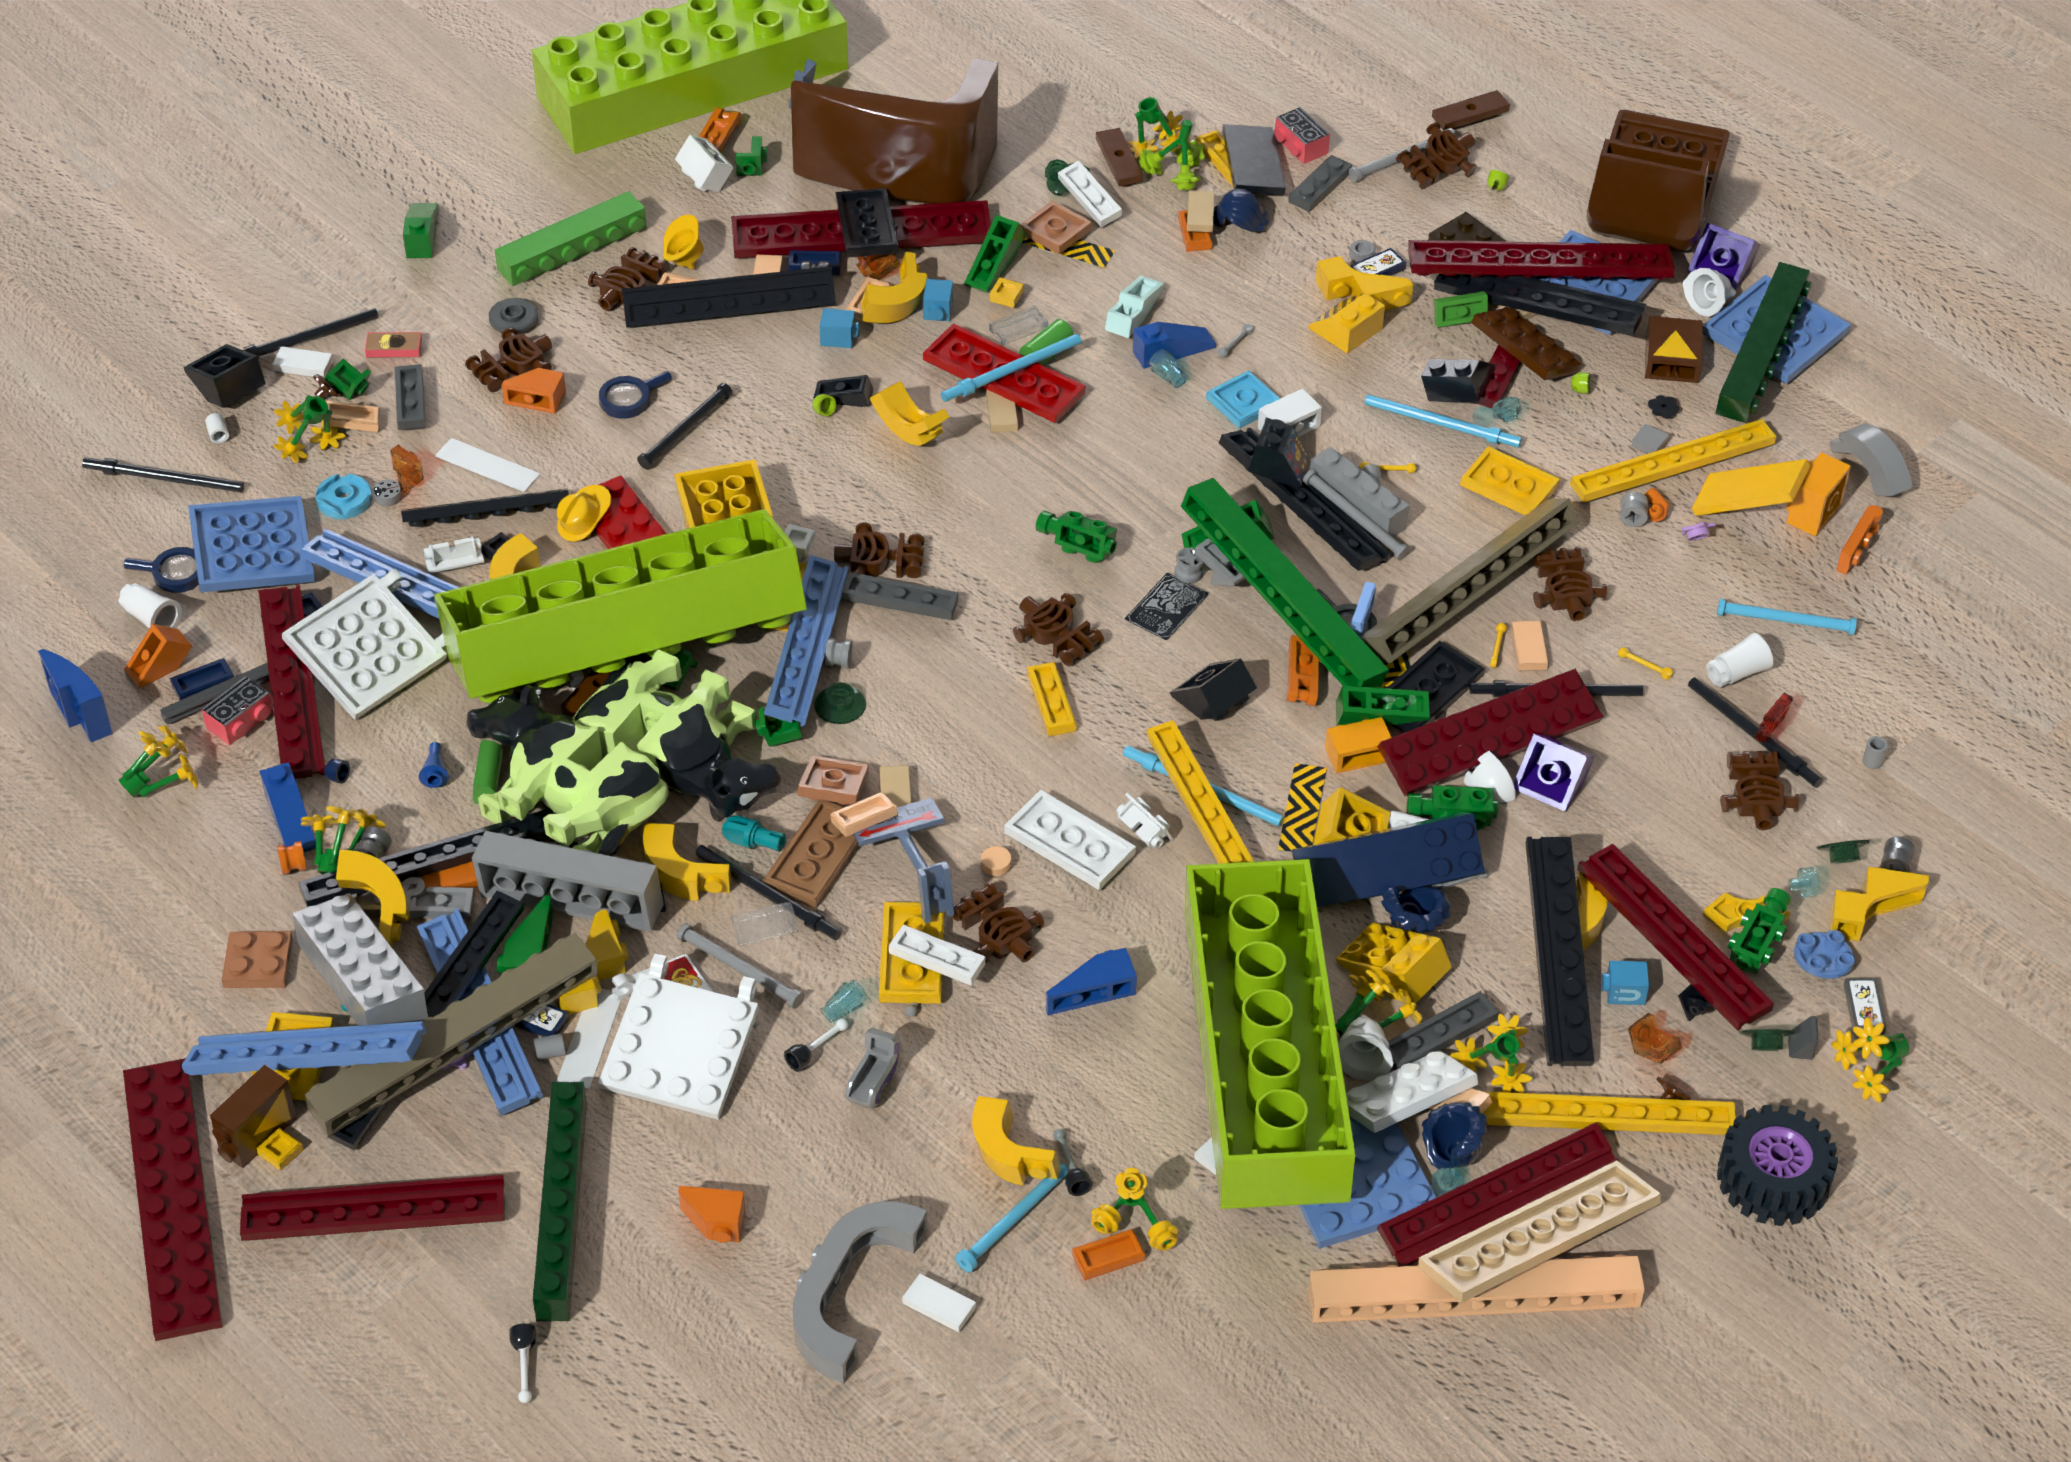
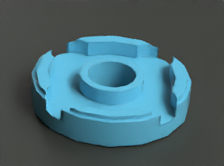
[316,474,372,519]

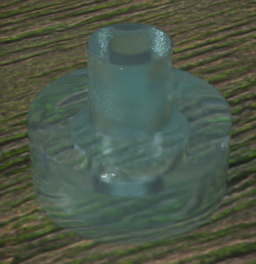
[1788,867,1819,898]
[1431,1168,1464,1197]

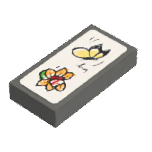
[1844,978,1887,1035]

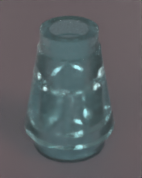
[1149,349,1187,388]
[820,979,868,1023]

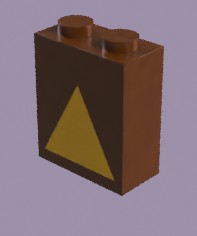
[1645,316,1703,383]
[210,1065,297,1168]

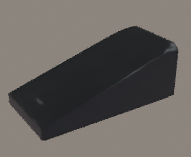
[813,375,873,407]

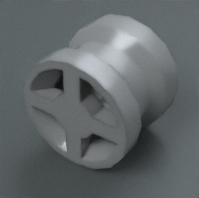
[1620,492,1648,527]
[1174,548,1204,583]
[825,638,853,669]

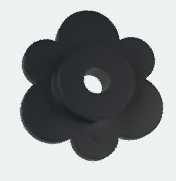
[1648,395,1679,419]

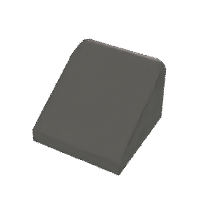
[1788,1016,1818,1060]

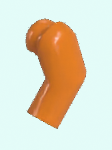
[1645,488,1670,522]

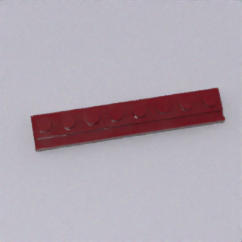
[258,585,325,779]
[1578,844,1774,1031]
[1377,1122,1620,1267]
[240,1175,505,1241]

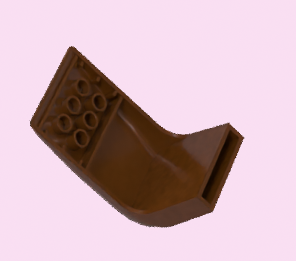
[791,58,998,204]
[1587,110,1730,251]

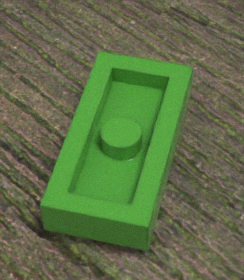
[1434,291,1488,327]

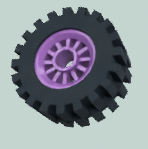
[1717,1105,1838,1226]

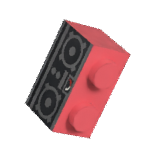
[1274,107,1330,164]
[201,676,273,746]

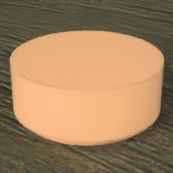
[981,846,1011,876]

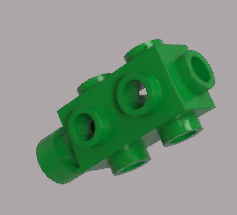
[1035,510,1117,563]
[1407,785,1498,830]
[1727,888,1791,974]

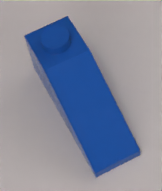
[1133,322,1216,369]
[259,762,316,853]
[1046,948,1137,1016]

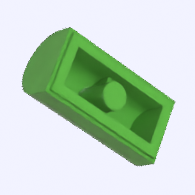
[1019,319,1074,365]
[473,740,504,804]

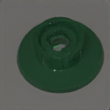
[814,682,866,724]
[1816,840,1871,864]
[1738,1029,1795,1051]

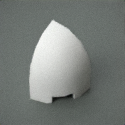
[1463,751,1515,803]

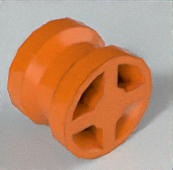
[277,841,307,875]

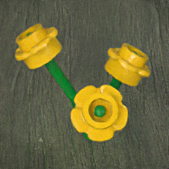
[1091,1167,1179,1251]

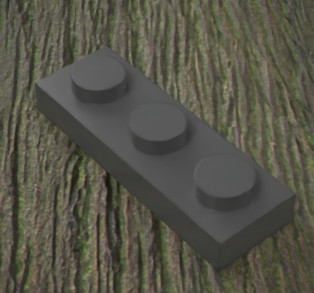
[1288,155,1352,212]
[395,364,426,430]

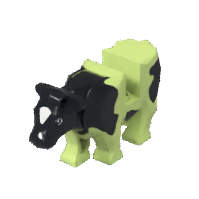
[572,650,781,822]
[466,685,669,856]

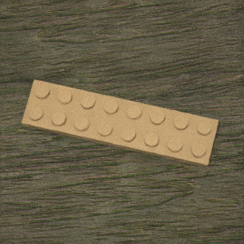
[1418,1161,1661,1303]

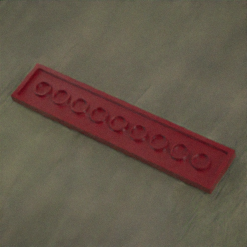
[731,200,991,258]
[1408,240,1675,280]
[123,1058,223,1341]

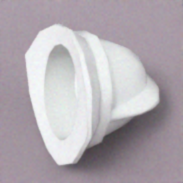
[1682,268,1736,317]
[1338,1015,1394,1081]

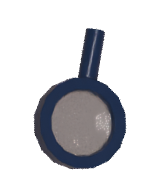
[599,371,672,419]
[124,547,199,593]

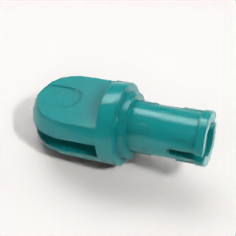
[722,815,786,852]

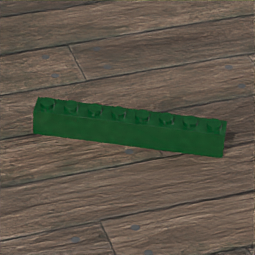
[1715,262,1812,423]
[533,1082,587,1322]

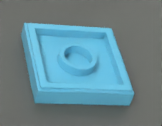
[1206,370,1280,429]

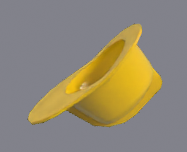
[663,214,704,270]
[557,484,611,542]

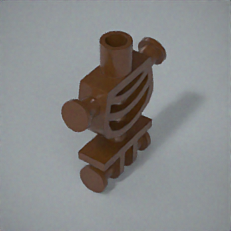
[1396,122,1477,189]
[588,247,670,311]
[465,327,552,392]
[834,522,925,578]
[1533,546,1607,621]
[1013,593,1104,666]
[1720,751,1799,830]
[952,882,1044,964]

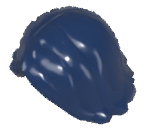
[1213,188,1269,232]
[1381,886,1452,934]
[1422,1102,1487,1170]

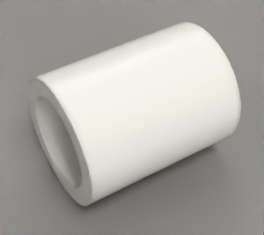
[205,413,229,444]

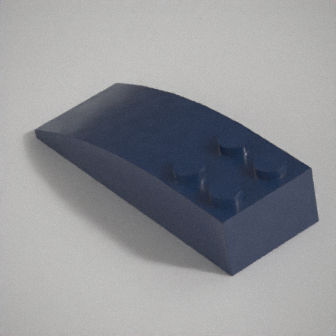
[1292,812,1485,907]

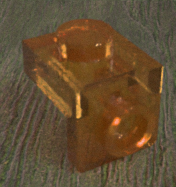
[856,254,901,280]
[390,444,424,493]
[1628,1013,1682,1064]

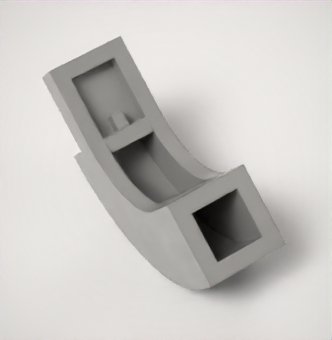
[1829,423,1913,496]

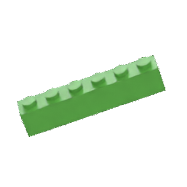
[495,191,647,286]

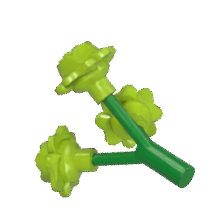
[1139,120,1205,191]

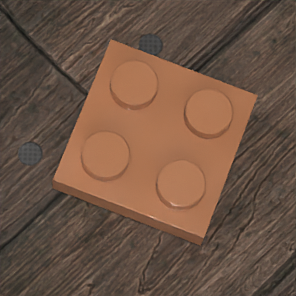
[1020,200,1092,254]
[798,755,869,805]
[221,931,293,988]

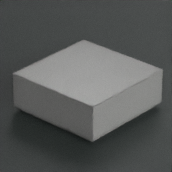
[1631,424,1669,453]

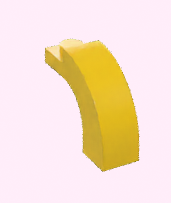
[861,252,927,323]
[869,381,950,446]
[490,533,541,580]
[643,823,731,901]
[336,850,410,950]
[1576,869,1608,951]
[972,1096,1061,1186]

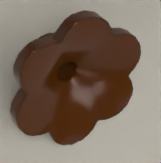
[313,374,342,399]
[1656,1076,1691,1100]

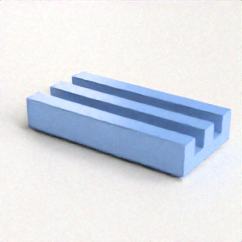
[1351,582,1376,637]

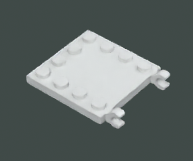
[282,569,447,720]
[598,953,759,1120]

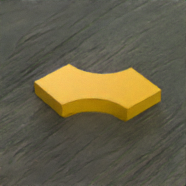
[1703,893,1791,933]

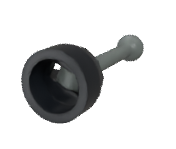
[1053,1129,1093,1196]

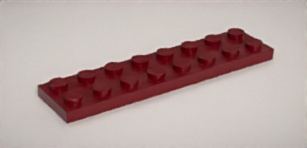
[1377,668,1604,796]

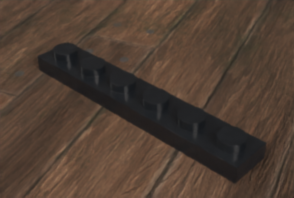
[401,488,569,527]

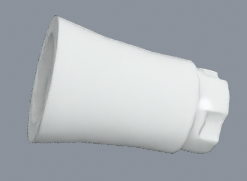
[118,583,182,629]
[1706,633,1773,688]

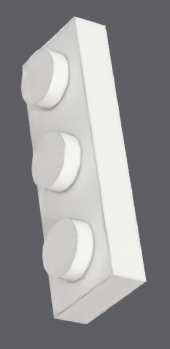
[1058,161,1122,227]
[889,925,985,986]

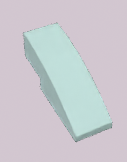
[1105,275,1164,338]

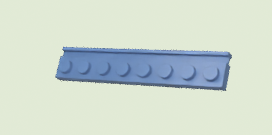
[302,529,459,618]
[764,555,849,726]
[417,908,543,1116]
[181,1021,427,1075]

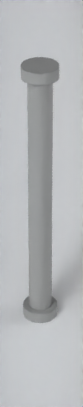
[1349,128,1457,182]
[1303,469,1410,560]
[677,923,804,1009]

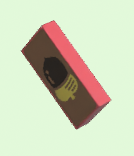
[365,332,422,358]

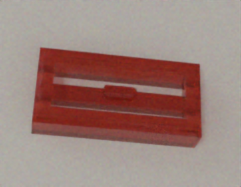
[1754,692,1793,743]

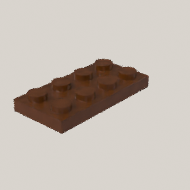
[1471,307,1582,380]

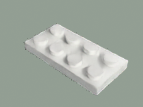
[1004,790,1136,891]
[1346,1050,1478,1133]

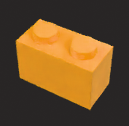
[1325,717,1392,774]

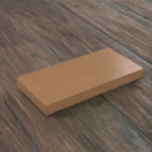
[763,800,859,908]

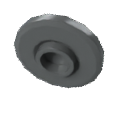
[489,298,538,334]

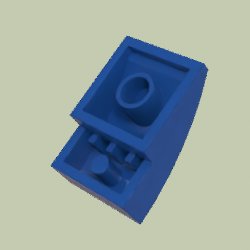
[38,649,113,742]

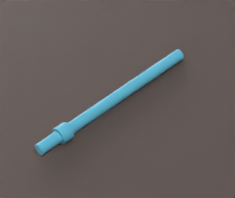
[941,334,1081,402]
[1365,394,1522,448]
[1123,745,1284,827]

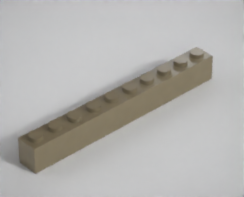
[1360,498,1580,663]
[305,932,597,1137]

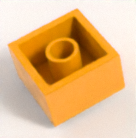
[1786,452,1851,536]

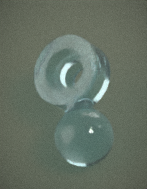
[1472,397,1522,427]

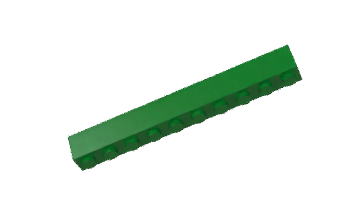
[1181,478,1389,688]

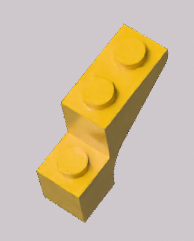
[1315,256,1413,310]
[1829,867,1929,941]
[556,909,629,1015]

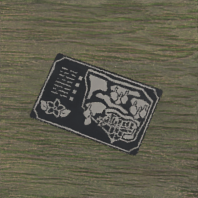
[1125,573,1209,640]

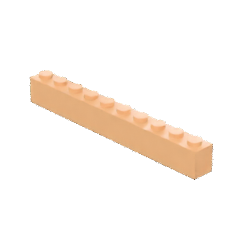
[1308,1254,1645,1323]

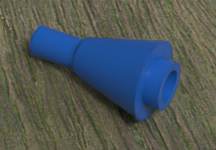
[419,742,449,788]

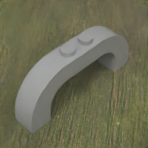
[793,1201,927,1383]

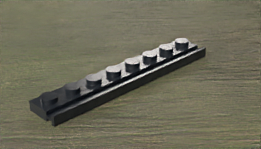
[621,266,836,328]
[1434,274,1646,336]
[1219,427,1390,571]
[1525,837,1594,1066]

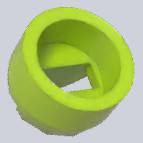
[1487,170,1509,191]
[1571,372,1590,394]
[812,394,836,417]

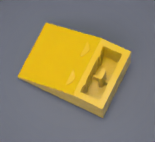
[1335,922,1452,1004]

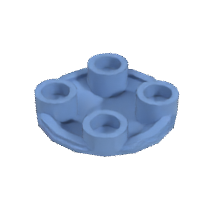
[1794,930,1855,979]

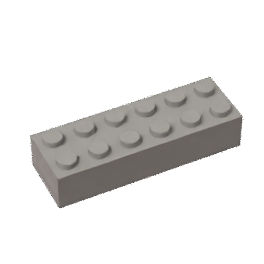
[472,831,664,932]
[292,893,428,1026]

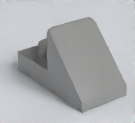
[1194,538,1245,586]

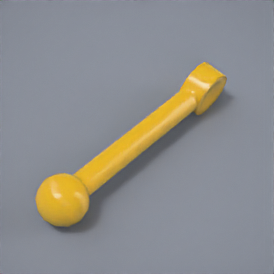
[1359,462,1417,473]
[1490,623,1507,668]
[1618,647,1673,680]

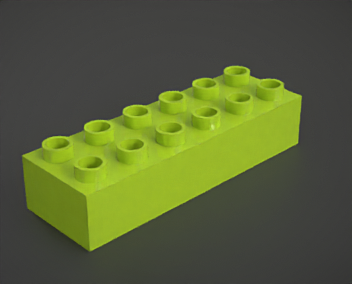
[531,0,848,154]
[434,509,807,703]
[1184,859,1355,1209]

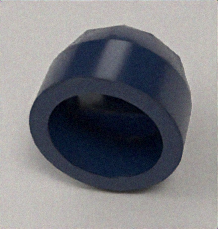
[324,759,350,784]

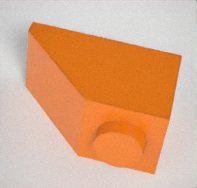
[502,368,566,414]
[124,624,192,687]
[678,1185,745,1243]

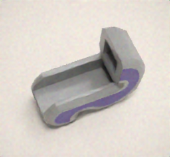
[845,1027,901,1109]

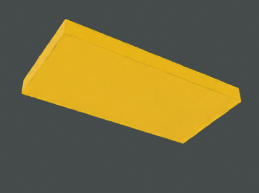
[1691,459,1810,516]
[879,902,945,1004]

